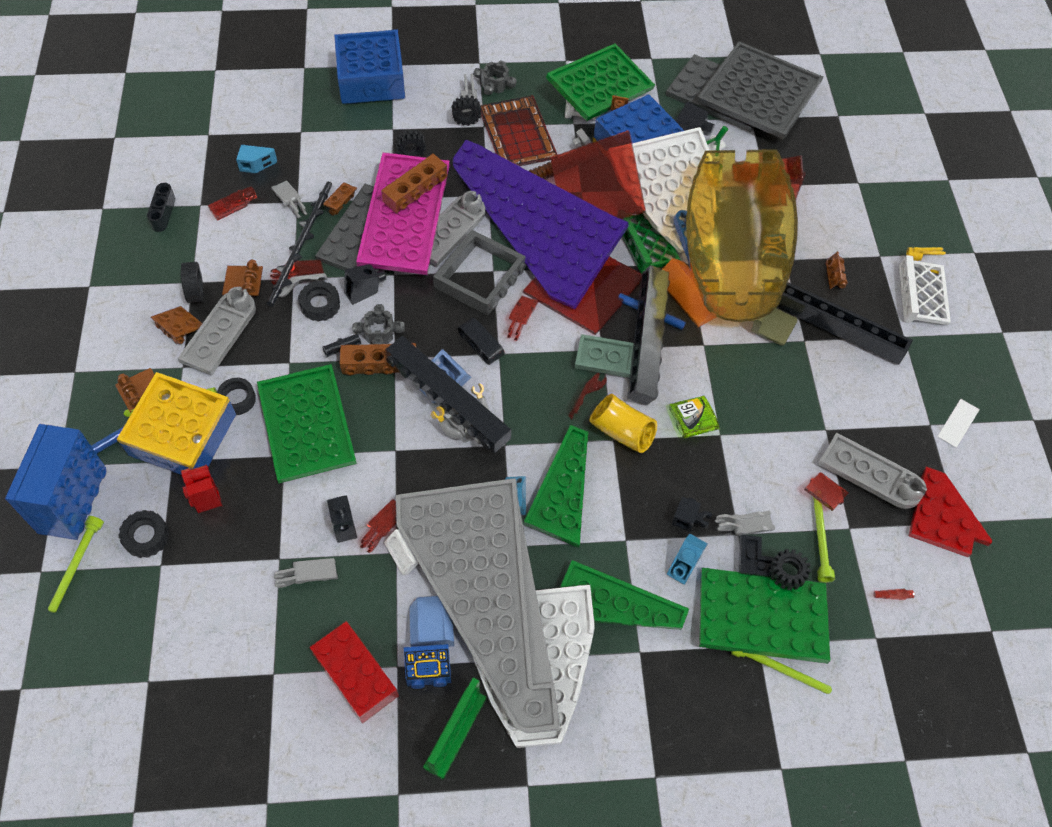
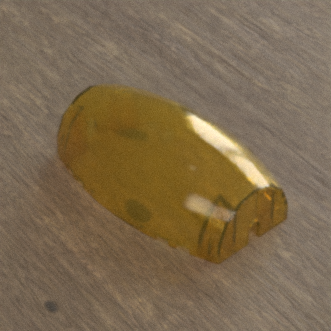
[686,149,798,322]

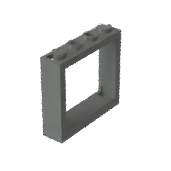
[433,230,526,316]

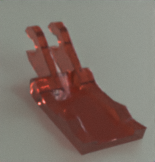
[270,260,324,284]
[507,296,538,341]
[569,373,607,420]
[360,499,397,553]

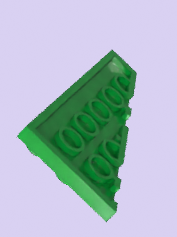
[524,425,588,548]
[560,560,689,630]

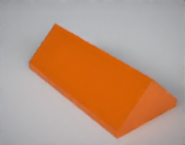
[662,258,727,327]

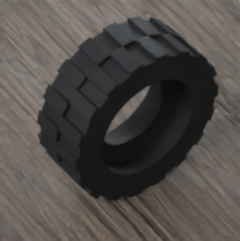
[181,262,204,303]
[298,281,340,322]
[118,510,170,558]

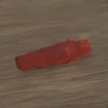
[874,588,915,600]

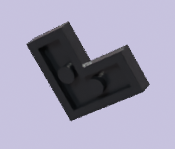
[739,534,774,578]

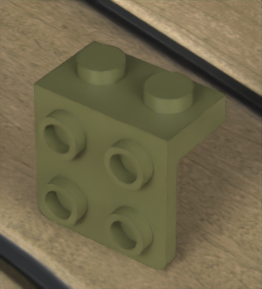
[751,293,798,345]

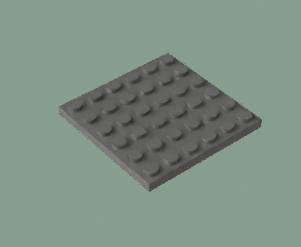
[697,41,823,139]

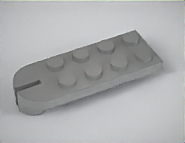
[430,191,485,266]
[177,287,256,376]
[818,433,927,509]

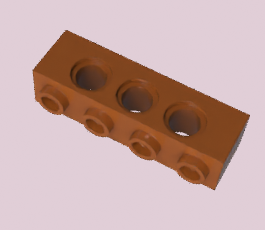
[381,154,447,213]
[340,343,416,375]

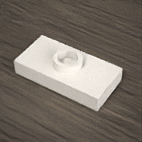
[384,529,419,575]

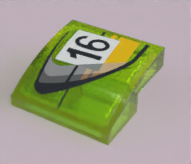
[669,395,720,438]

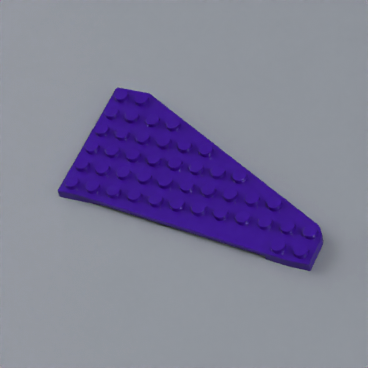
[453,140,629,309]

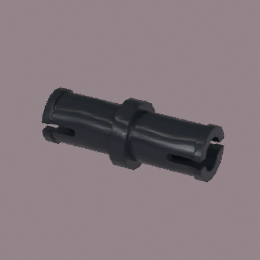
[322,333,361,357]

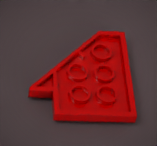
[909,467,992,557]

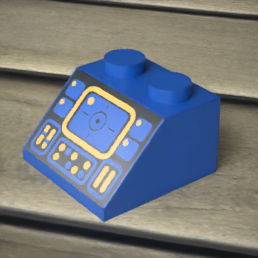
[404,644,451,689]

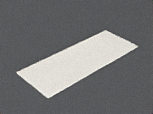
[938,399,980,448]

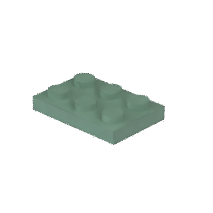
[575,334,634,378]

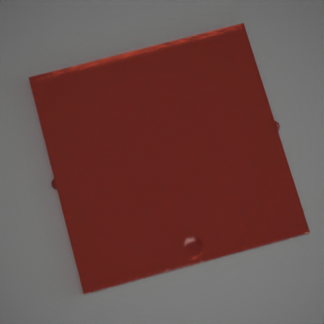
[550,130,646,219]
[523,256,642,335]

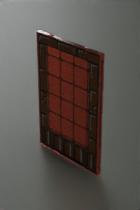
[480,95,558,166]

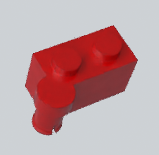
[181,464,222,513]

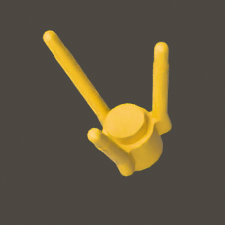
[906,247,946,275]

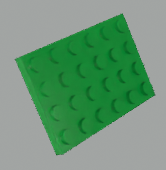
[546,44,655,121]
[257,364,357,484]
[699,567,831,664]

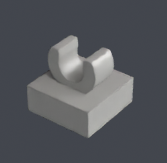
[572,128,591,150]

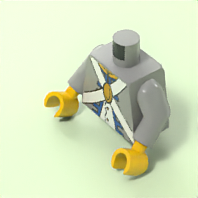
[431,383,489,444]

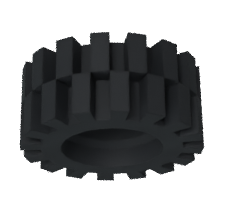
[451,95,481,126]
[395,129,426,157]
[769,549,811,590]

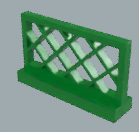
[617,210,681,274]
[423,678,487,780]

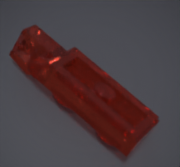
[208,186,257,220]

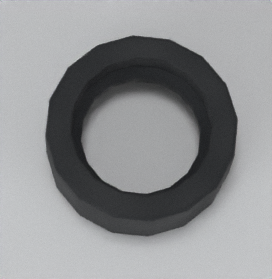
[217,377,256,415]

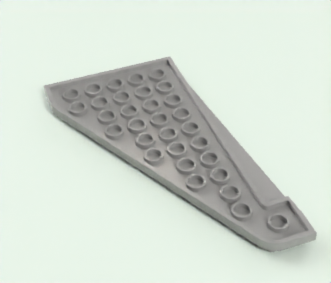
[396,478,560,733]

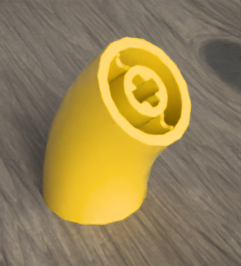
[589,394,657,453]

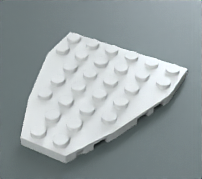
[608,127,715,253]
[471,585,595,748]

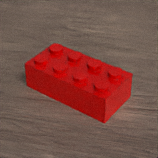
[310,621,399,724]

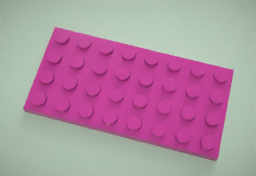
[356,152,449,275]

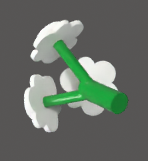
[706,126,728,162]

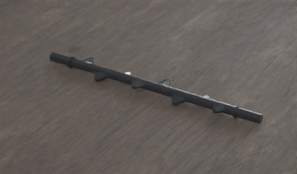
[267,181,332,307]

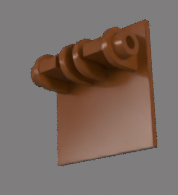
[222,259,263,296]
[151,306,202,344]
[115,368,155,413]

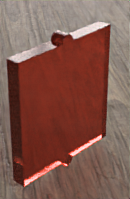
[804,472,849,511]

